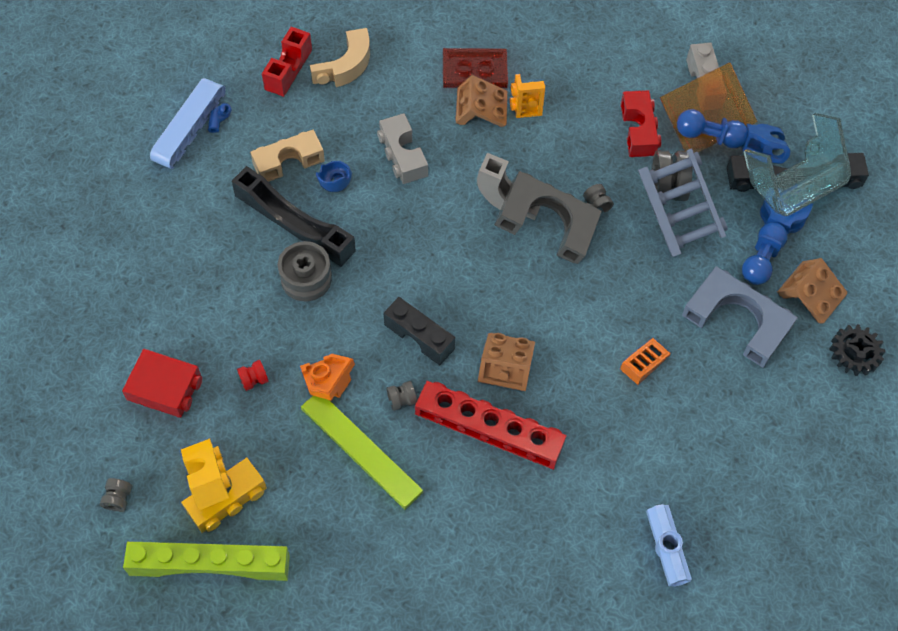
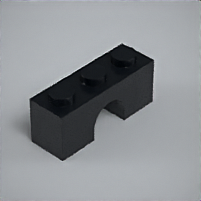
[383,297,455,366]

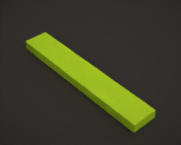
[301,396,423,510]

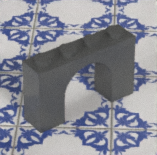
[494,171,602,264]

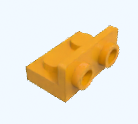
[510,74,545,118]

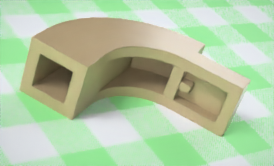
[310,28,370,87]

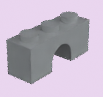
[686,42,727,111]
[377,113,428,184]

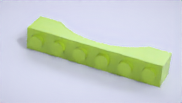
[123,542,290,581]

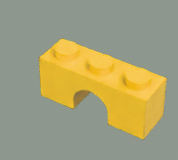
[181,439,231,510]
[181,457,267,533]

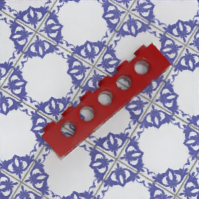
[415,381,567,470]

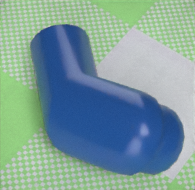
[208,103,232,133]

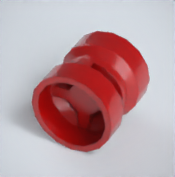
[237,360,269,391]

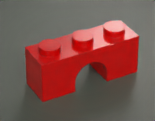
[262,27,312,97]
[620,90,661,157]

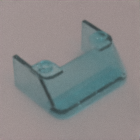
[743,113,851,216]

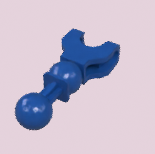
[677,109,790,164]
[742,187,813,285]

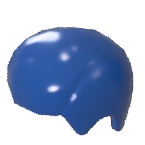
[316,161,352,192]

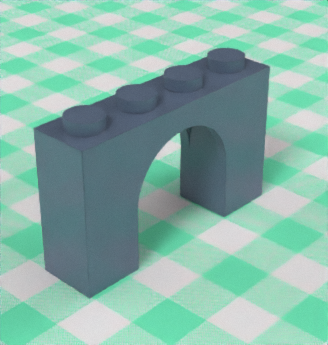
[682,266,798,368]

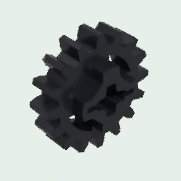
[829,324,885,376]

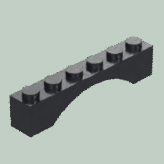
[726,153,869,192]
[231,166,356,267]

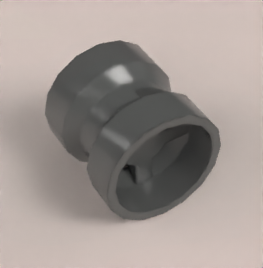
[583,184,614,213]
[386,381,417,411]
[99,478,132,512]

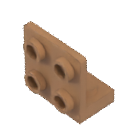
[456,75,507,127]
[777,258,847,324]
[478,333,535,391]

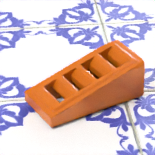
[620,338,671,385]

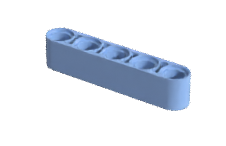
[150,78,226,169]

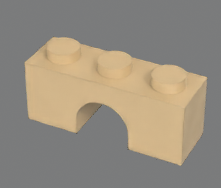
[250,129,325,182]

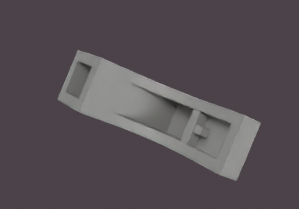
[477,153,540,220]

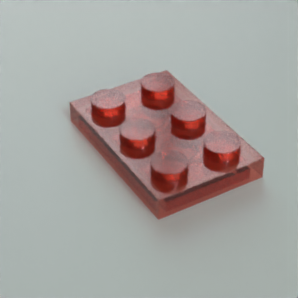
[443,48,508,88]

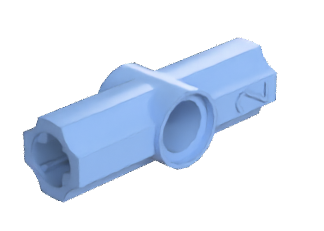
[646,504,692,587]

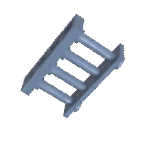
[638,148,728,257]

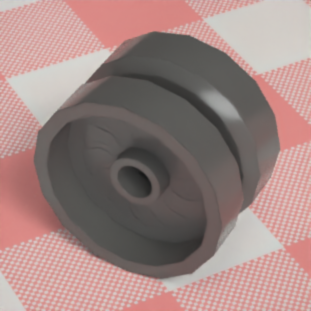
[652,150,692,201]
[277,241,332,302]

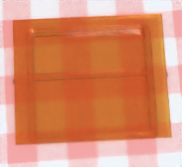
[660,62,758,153]

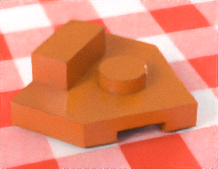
[300,354,355,400]

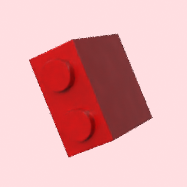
[122,348,202,418]

